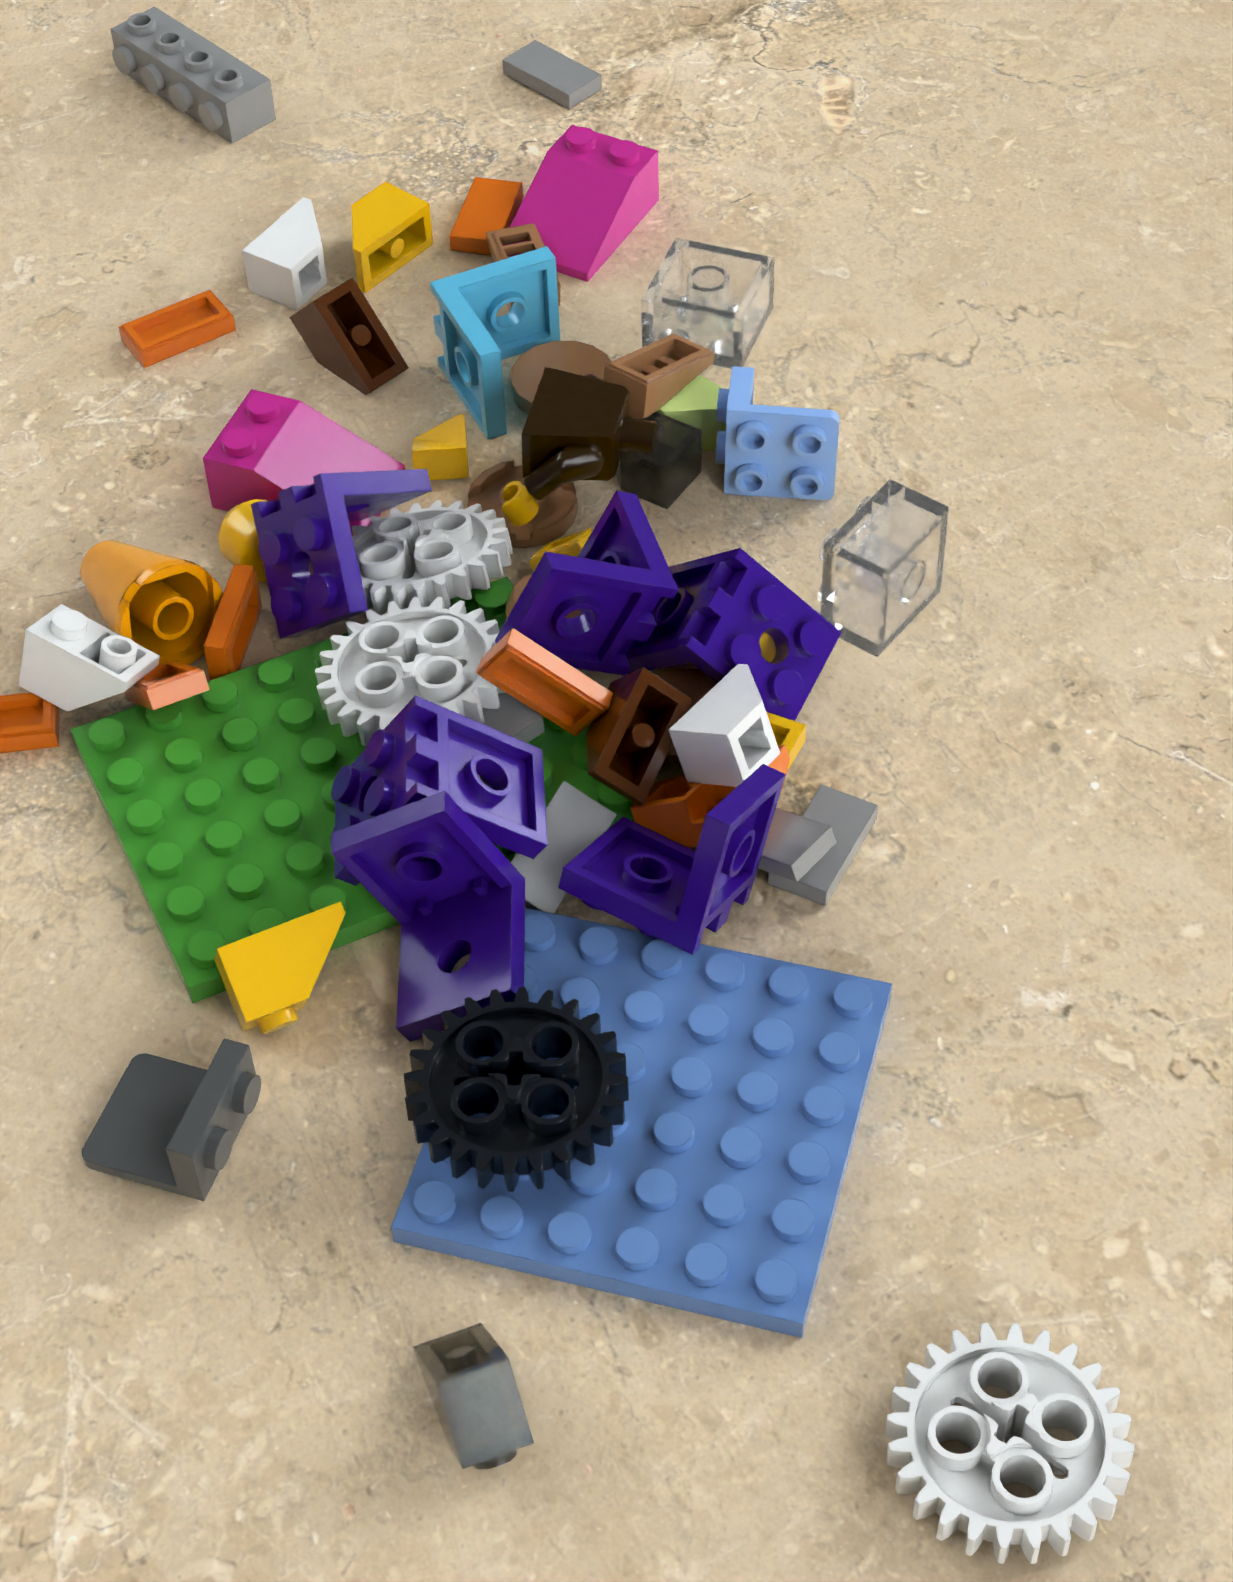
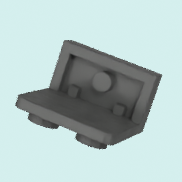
[82,1038,261,1201]

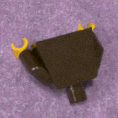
[501,367,658,527]

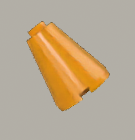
[80,540,223,665]

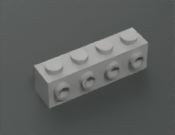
[110,6,276,143]

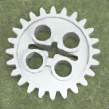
[352,500,513,615]
[315,596,506,746]
[885,1323,1134,1564]

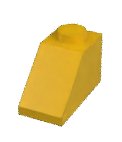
[351,181,433,293]
[214,901,346,1035]

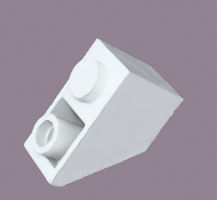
[242,197,327,310]
[18,604,160,712]
[669,664,780,787]

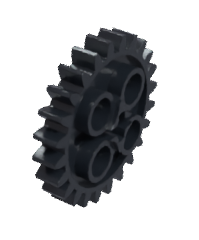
[404,987,629,1192]

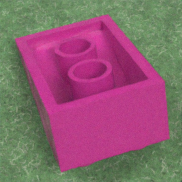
[503,125,659,282]
[203,389,406,536]

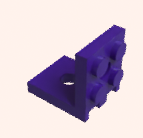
[251,469,432,639]
[495,490,679,676]
[626,548,842,721]
[330,695,548,886]
[558,764,786,955]
[331,790,525,1042]

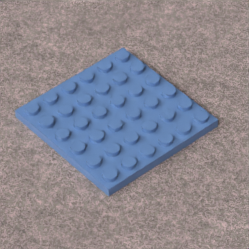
[391,908,892,1338]

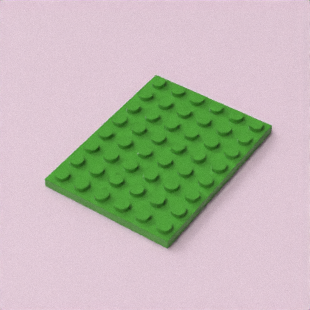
[70,577,635,1004]

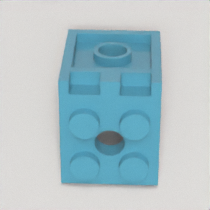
[430,246,560,440]

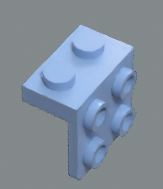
[715,366,840,500]

